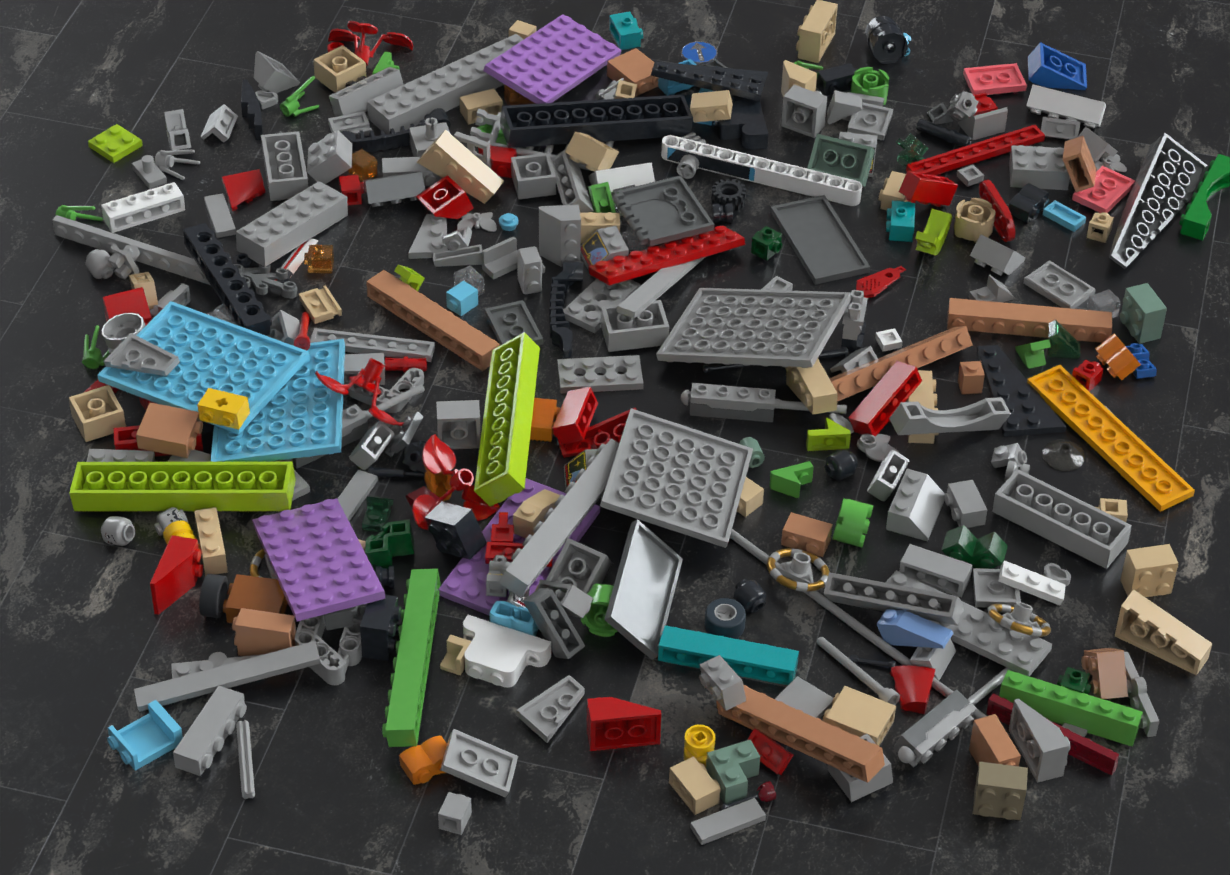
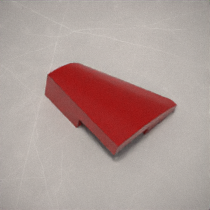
[222,169,265,211]
[890,665,936,714]

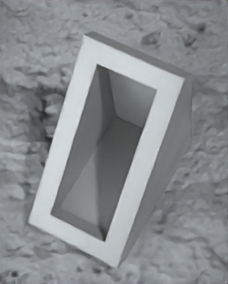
[827,91,862,124]

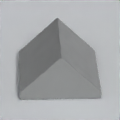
[958,107,1008,141]

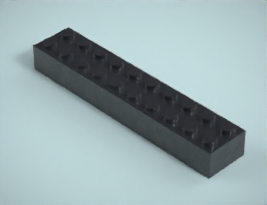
[500,95,693,148]

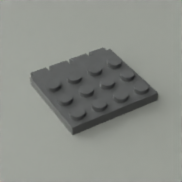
[612,175,715,246]

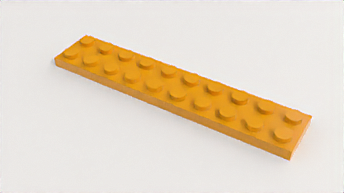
[1027,365,1195,512]

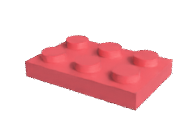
[963,63,1027,95]
[1072,166,1135,213]

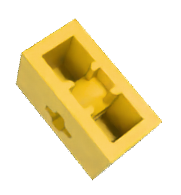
[197,388,250,430]

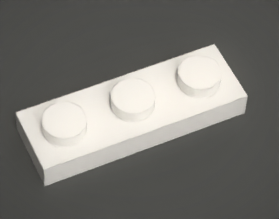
[998,561,1066,605]

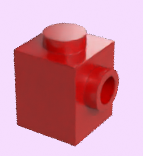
[339,175,364,206]

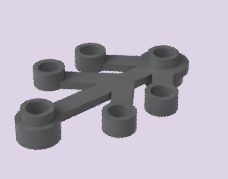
[233,264,297,298]

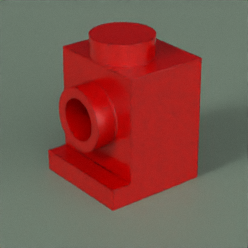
[1072,360,1103,392]

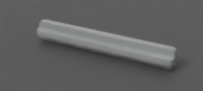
[236,720,255,799]

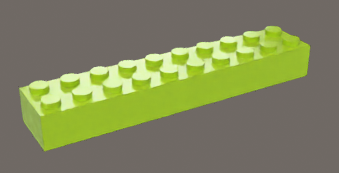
[474,332,540,507]
[69,461,296,511]

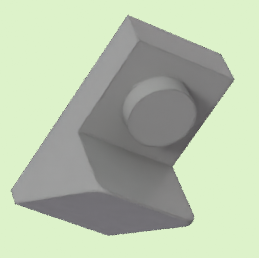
[969,275,1014,303]

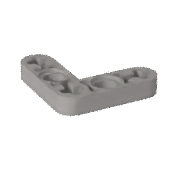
[348,368,424,413]

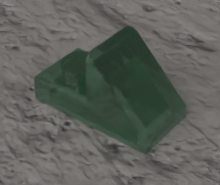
[1048,320,1080,359]
[362,496,393,532]

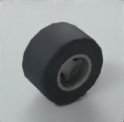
[704,598,746,639]

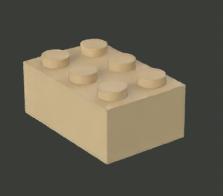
[796,0,838,63]

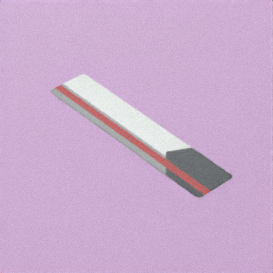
[273,238,318,283]

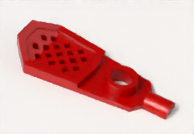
[856,266,906,298]

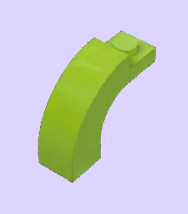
[915,209,953,255]

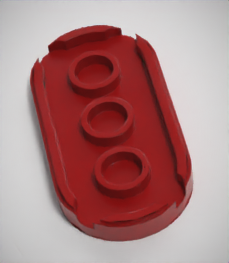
[979,179,1015,242]

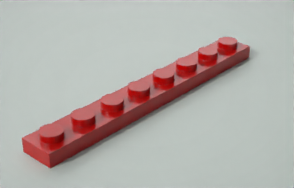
[906,125,1045,175]

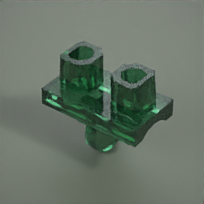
[896,133,929,166]

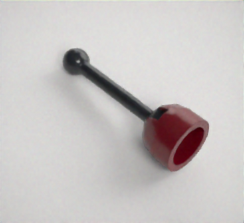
[719,781,776,811]

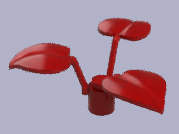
[328,21,413,67]
[315,358,404,426]
[412,434,501,530]

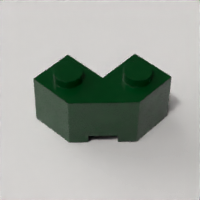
[365,519,414,573]
[942,525,1008,569]

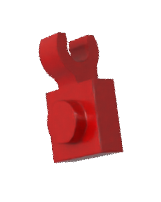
[491,512,514,543]

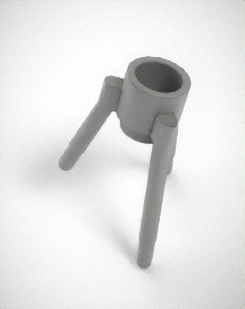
[155,150,200,180]

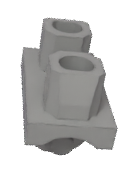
[108,244,140,280]

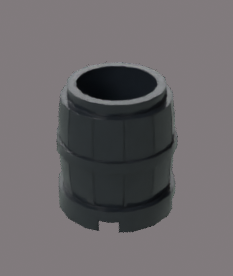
[865,16,908,64]

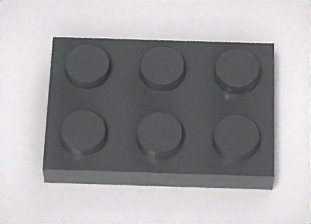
[485,300,543,346]

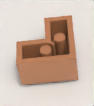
[1081,648,1128,699]

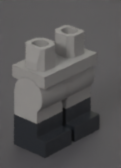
[841,290,868,352]

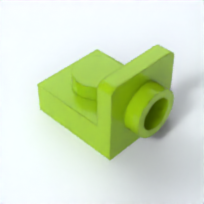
[394,265,425,291]

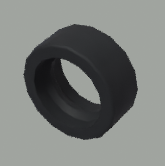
[199,574,229,618]

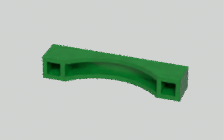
[1179,154,1230,240]

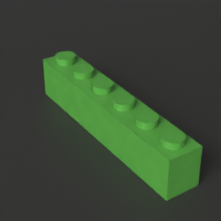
[999,670,1143,747]

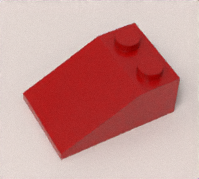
[150,535,203,615]
[587,697,662,751]

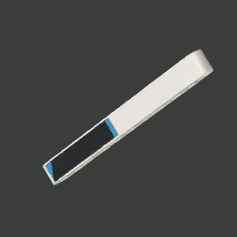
[661,135,862,206]

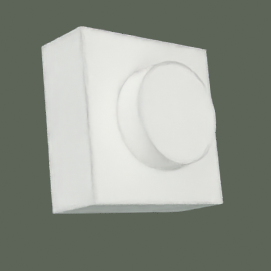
[875,329,902,351]

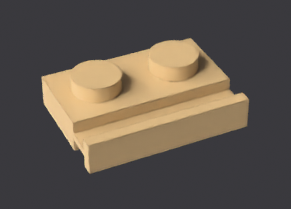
[299,285,342,324]

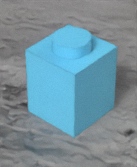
[446,281,478,316]

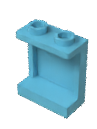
[107,700,183,771]

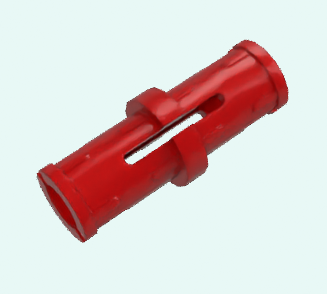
[385,356,427,373]

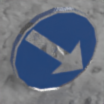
[681,41,717,65]

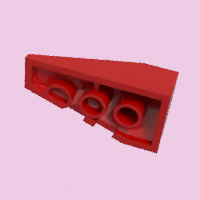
[558,407,637,458]

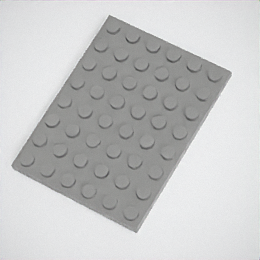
[656,288,852,368]

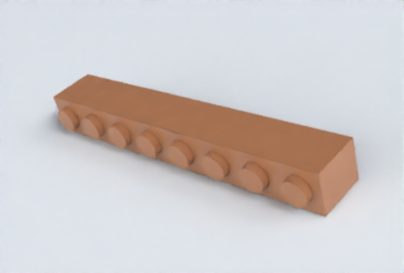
[367,270,500,371]
[947,298,1112,343]
[829,326,972,401]
[716,685,885,783]

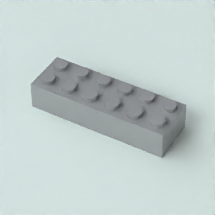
[236,181,348,267]
[992,469,1132,569]

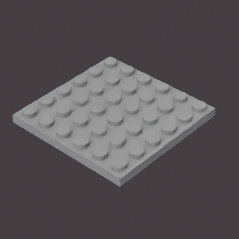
[600,408,753,548]

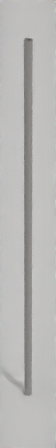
[730,529,986,719]

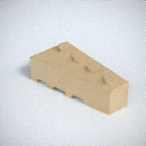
[417,130,504,204]
[785,358,838,414]
[1115,589,1212,675]

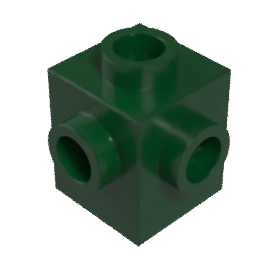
[751,226,782,261]
[1057,667,1092,695]

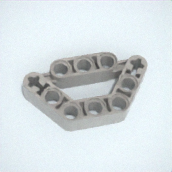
[295,603,367,685]

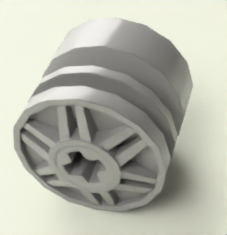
[102,313,146,354]

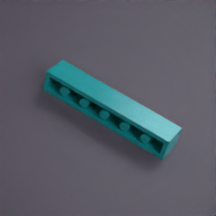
[658,626,799,685]

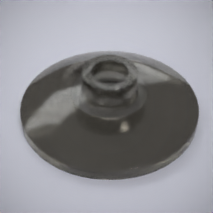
[1043,440,1085,471]

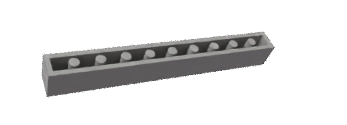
[499,438,619,598]

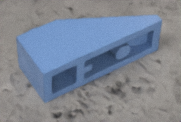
[877,609,953,649]

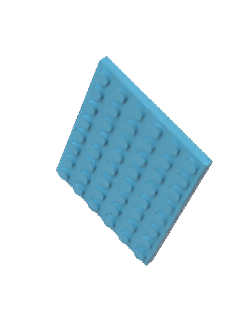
[97,301,310,435]
[211,339,345,462]

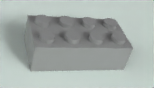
[261,131,308,201]

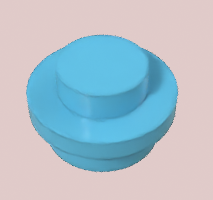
[499,213,518,231]

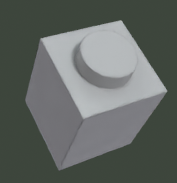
[438,792,472,835]

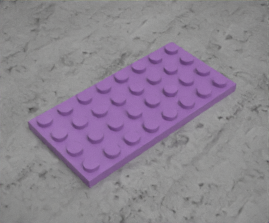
[483,15,622,104]
[438,478,600,616]
[252,498,385,621]

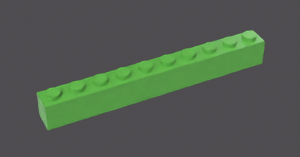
[382,569,441,747]

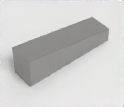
[433,245,483,267]

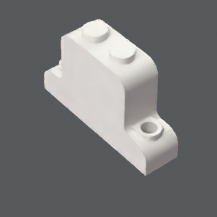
[463,615,551,688]

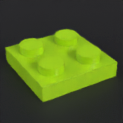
[88,124,143,163]

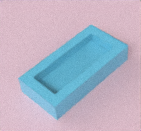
[1043,200,1086,232]

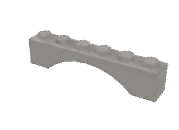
[889,397,1011,435]

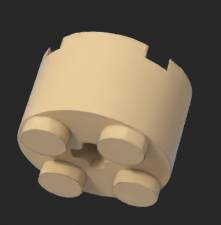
[954,198,995,243]

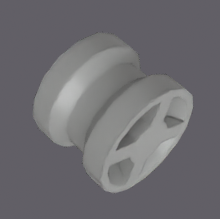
[677,154,699,179]

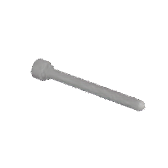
[817,637,900,705]

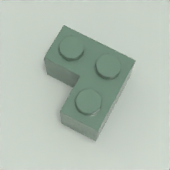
[706,739,760,804]

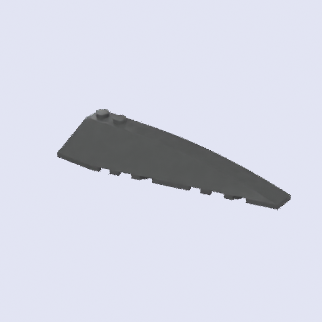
[1109,133,1209,269]

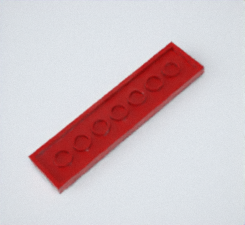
[588,226,745,286]

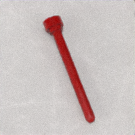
[293,312,311,351]

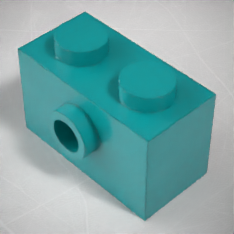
[609,12,643,50]
[886,201,915,242]

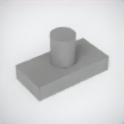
[132,155,167,189]

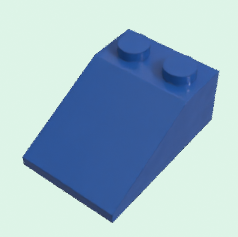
[1028,42,1087,90]

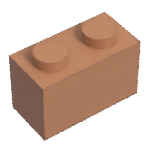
[781,512,833,557]

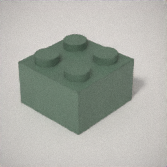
[1120,283,1167,344]

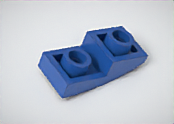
[1126,343,1157,379]

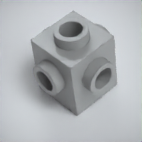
[947,92,979,121]

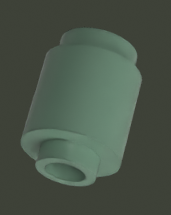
[739,437,765,468]

